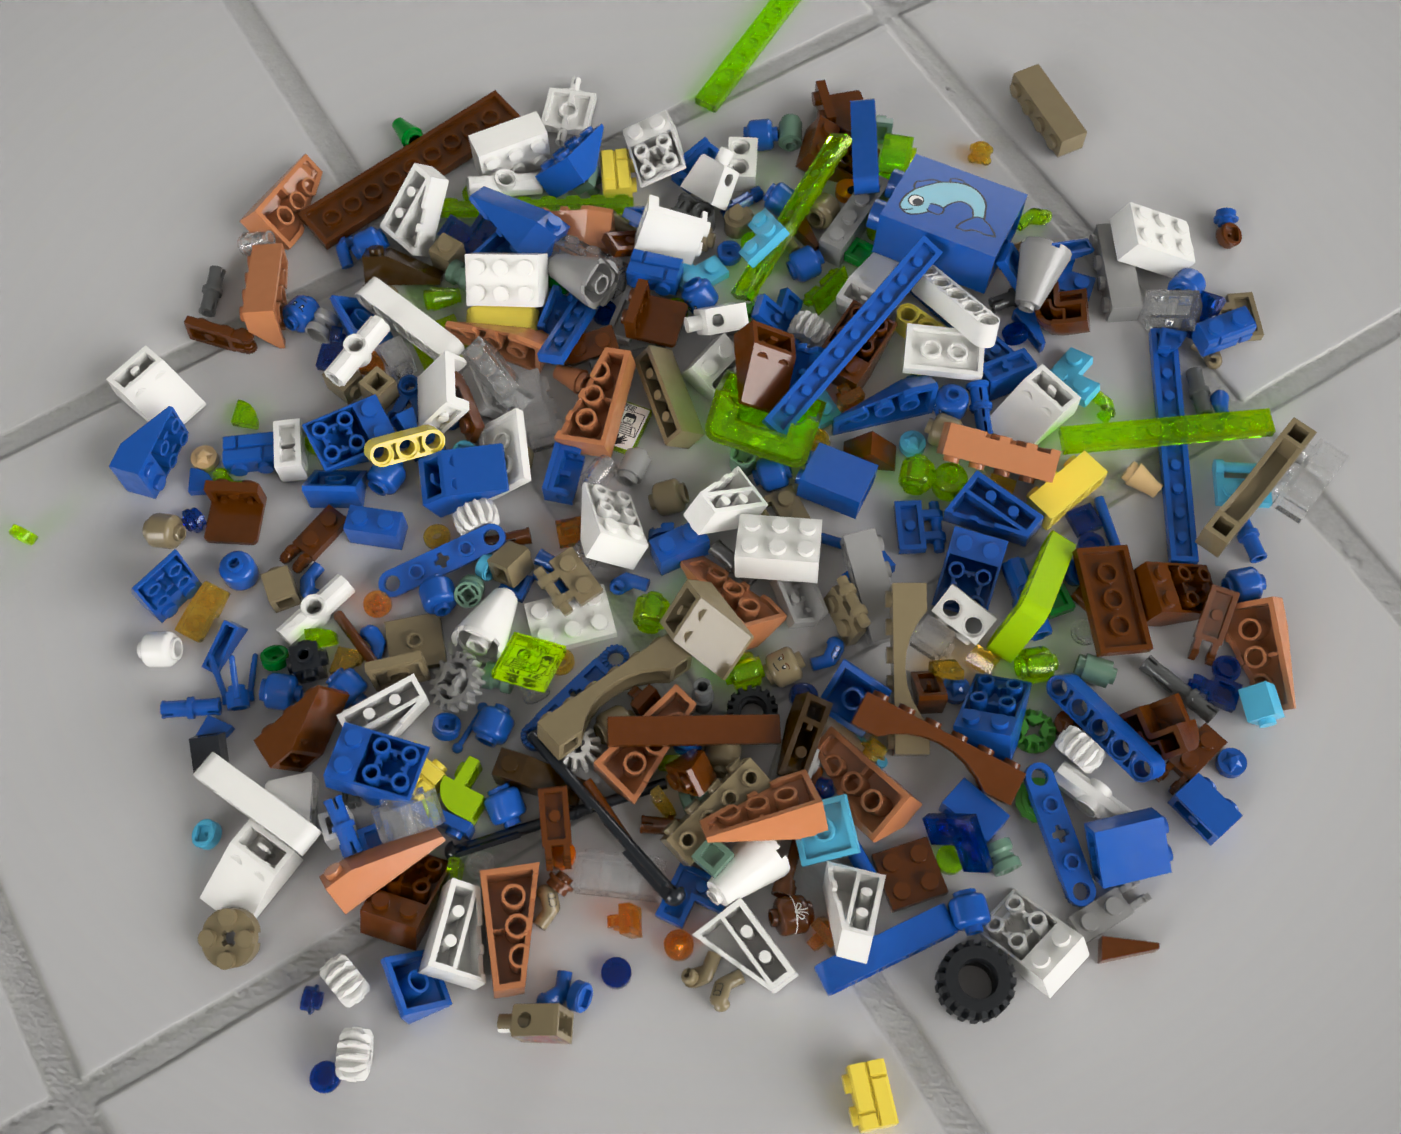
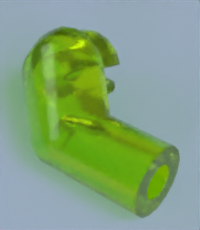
[1092,391,1116,423]

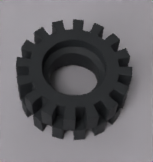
[727,685,778,715]

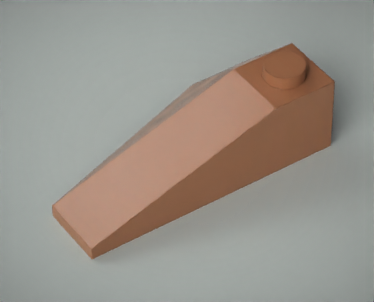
[540,205,616,260]
[817,726,923,843]

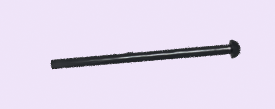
[527,732,686,906]
[444,778,668,863]

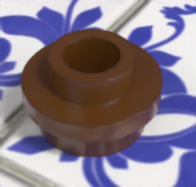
[546,870,574,897]

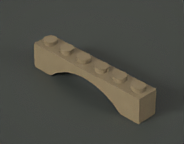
[1195,417,1317,558]
[885,583,930,756]
[537,633,692,760]

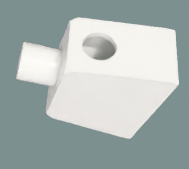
[680,146,739,211]
[684,302,749,335]
[265,772,319,827]

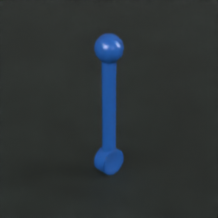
[452,702,488,754]

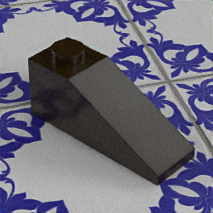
[362,245,444,285]
[776,692,833,776]
[491,747,586,807]

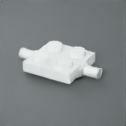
[541,76,597,146]

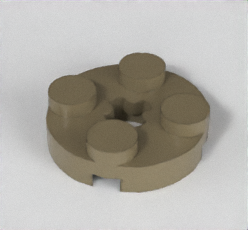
[198,907,261,970]

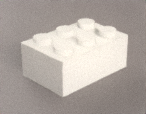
[468,111,551,176]
[1110,202,1196,278]
[465,252,549,307]
[734,514,822,583]

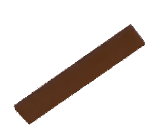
[606,714,781,747]

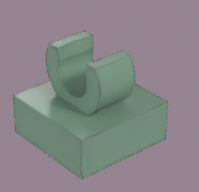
[876,115,893,145]
[572,166,602,196]
[691,840,735,879]

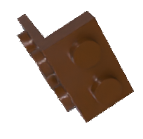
[811,80,863,132]
[621,278,688,348]
[203,479,267,545]

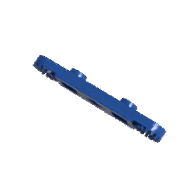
[378,524,506,597]
[520,644,630,752]
[1024,762,1096,907]

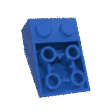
[535,124,604,201]
[302,394,395,472]
[109,406,189,499]
[418,443,509,518]
[932,526,1009,619]
[131,549,203,623]
[953,673,1032,761]
[323,722,430,802]

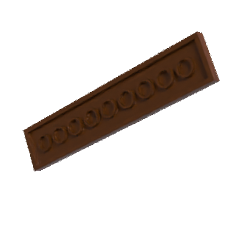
[298,90,521,250]

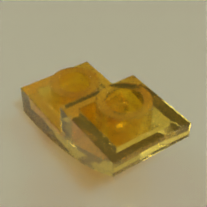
[175,581,231,643]

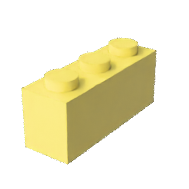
[1026,451,1108,531]

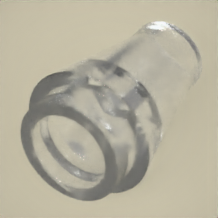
[237,230,276,256]

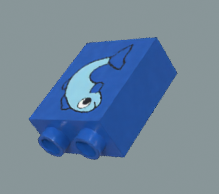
[866,154,1028,294]

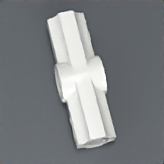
[466,169,543,198]
[324,315,390,387]
[276,574,355,646]
[1054,761,1133,819]

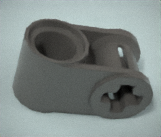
[670,193,716,231]

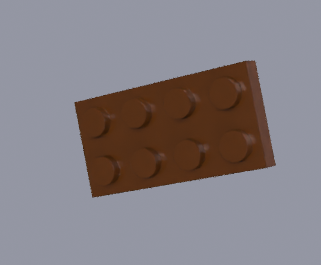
[1072,545,1153,657]

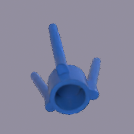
[207,653,258,711]

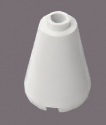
[451,587,518,665]
[707,840,790,906]

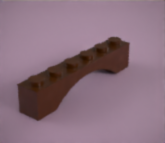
[849,690,1026,805]

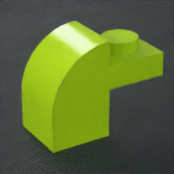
[440,755,485,826]

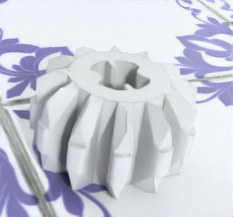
[787,310,832,348]
[453,498,500,536]
[1055,725,1106,774]
[561,728,602,774]
[320,953,370,1008]
[335,1026,374,1082]

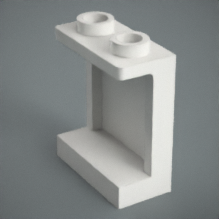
[634,195,711,265]
[417,351,469,434]

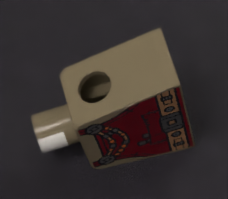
[497,1003,574,1044]

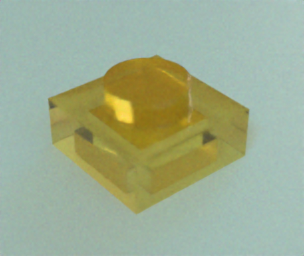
[966,644,1001,675]

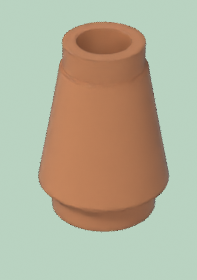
[553,364,590,394]

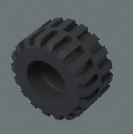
[935,940,1017,1024]

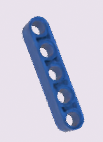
[850,98,880,195]
[1046,673,1166,783]
[814,903,959,996]

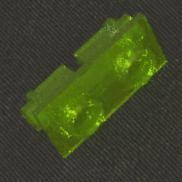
[803,265,849,316]

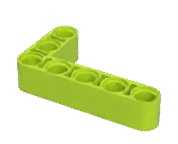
[986,530,1076,663]

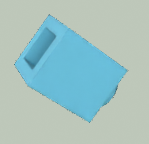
[1238,681,1285,728]

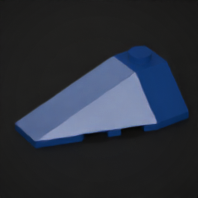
[469,186,570,258]
[831,375,939,436]

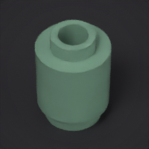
[778,114,802,152]
[1073,653,1118,688]

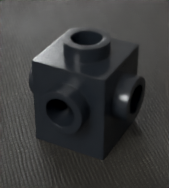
[286,640,330,684]

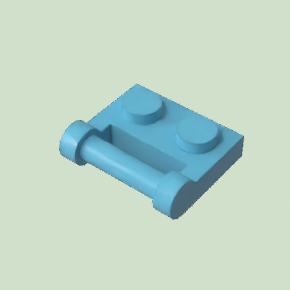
[1212,459,1273,508]

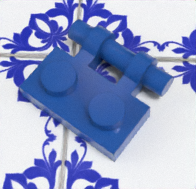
[893,500,946,554]

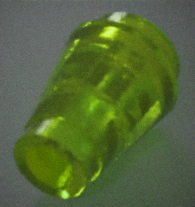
[423,287,462,312]

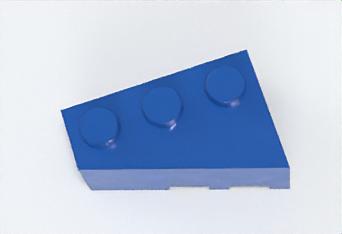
[943,470,1044,547]

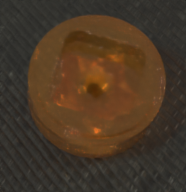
[363,590,392,618]
[664,929,694,962]

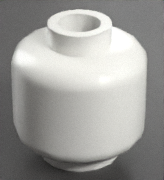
[137,631,183,668]

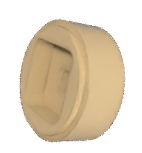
[190,445,219,473]

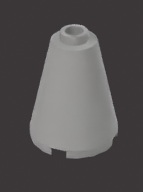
[1015,236,1072,313]
[548,254,618,309]

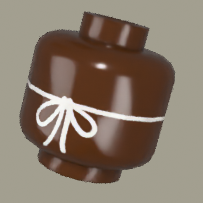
[768,895,815,936]

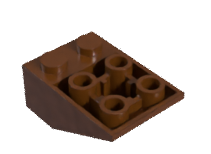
[795,115,880,182]
[821,299,898,397]
[734,320,796,413]
[1134,561,1213,627]
[253,685,350,772]
[360,854,453,951]

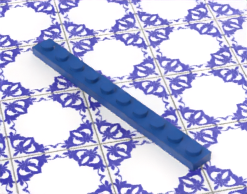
[761,235,943,439]
[1148,328,1199,564]

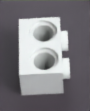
[724,137,758,192]
[273,418,309,482]
[931,584,997,645]

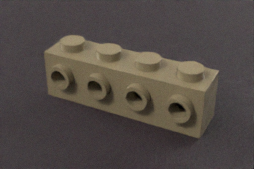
[1010,64,1087,158]
[634,345,705,449]
[660,757,771,866]

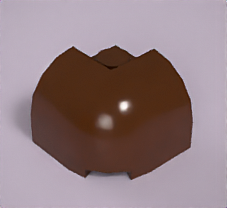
[1034,281,1090,336]
[1119,693,1200,761]

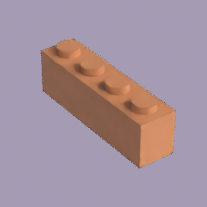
[239,243,288,349]
[593,684,697,805]

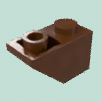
[665,748,716,797]

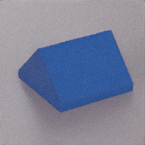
[330,295,394,346]
[302,470,368,508]
[820,659,892,738]
[381,949,453,1024]

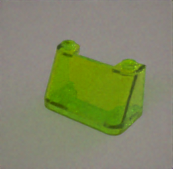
[705,370,827,468]

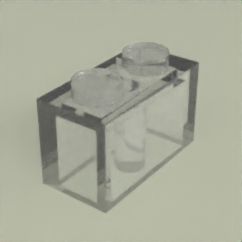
[1141,289,1203,331]
[371,786,446,844]

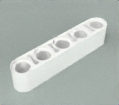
[911,265,1000,348]
[355,277,465,361]
[193,752,322,857]

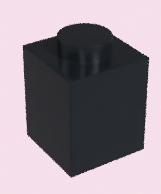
[189,731,229,773]

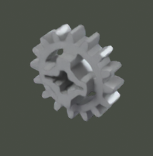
[430,651,486,714]

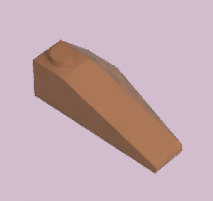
[240,154,323,250]
[445,321,549,374]
[680,556,787,651]
[1225,596,1296,710]
[700,769,829,843]
[319,825,446,915]

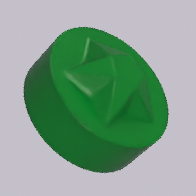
[260,645,290,671]

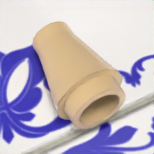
[1121,461,1163,498]

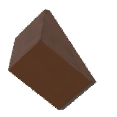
[843,431,896,471]
[911,671,948,714]

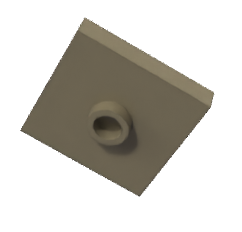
[384,613,447,669]
[364,650,432,692]

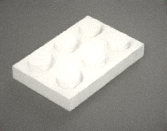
[902,323,984,381]
[479,408,531,501]
[524,584,617,651]

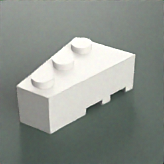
[379,163,449,257]
[683,466,768,535]
[336,673,430,738]
[822,861,886,964]
[418,878,486,990]
[692,897,799,994]

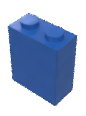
[795,442,879,519]
[1084,807,1173,889]

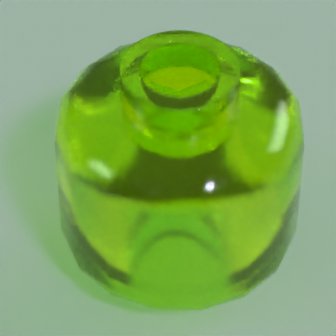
[898,454,936,496]
[931,462,968,502]
[632,591,670,634]
[1014,646,1059,684]
[725,651,765,692]

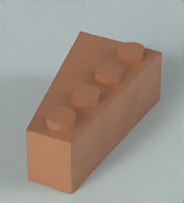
[554,347,636,459]
[936,422,1061,484]
[480,862,540,999]

